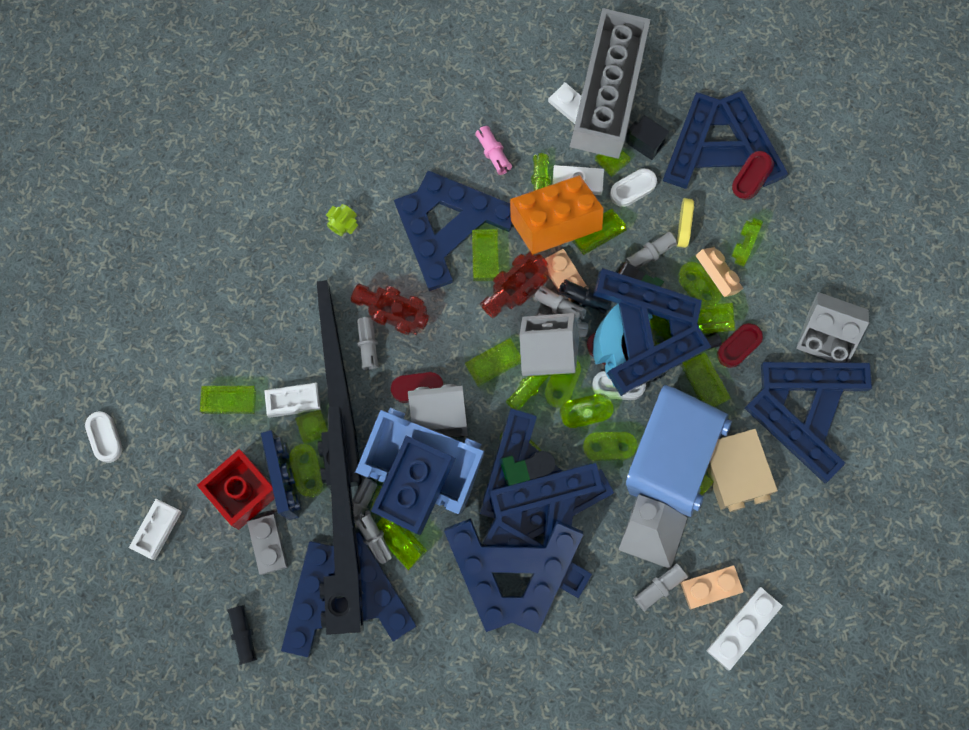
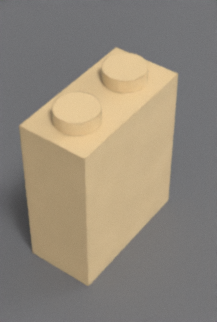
[707,429,778,512]

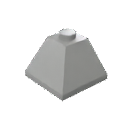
[618,495,687,569]

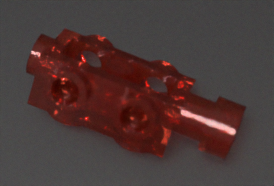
[480,252,548,319]
[351,283,429,335]

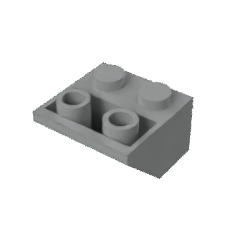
[796,292,869,363]
[519,313,580,376]
[408,384,468,438]

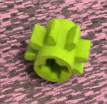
[326,204,358,236]

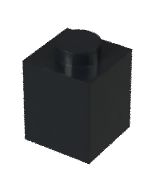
[627,115,669,160]

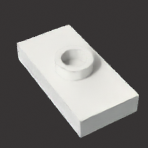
[552,165,604,195]
[264,383,321,418]
[129,499,182,560]

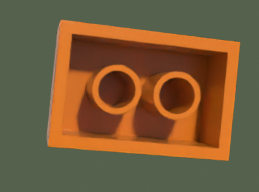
[510,175,604,255]

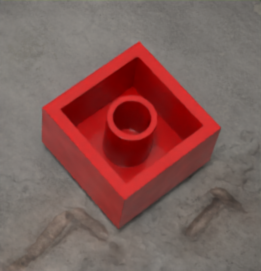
[197,449,275,530]

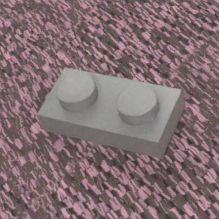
[247,514,288,575]

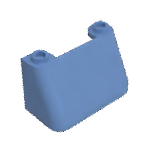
[626,385,732,517]
[356,408,485,514]

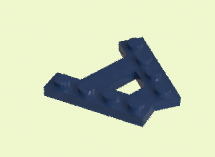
[663,91,788,189]
[394,171,513,291]
[593,268,711,396]
[744,362,872,483]
[479,408,614,539]
[482,462,603,599]
[444,518,583,633]
[281,532,417,658]

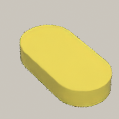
[677,198,694,248]

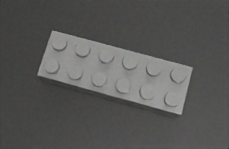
[569,8,651,159]

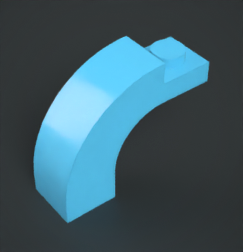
[593,304,653,387]

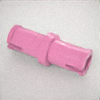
[475,126,512,175]

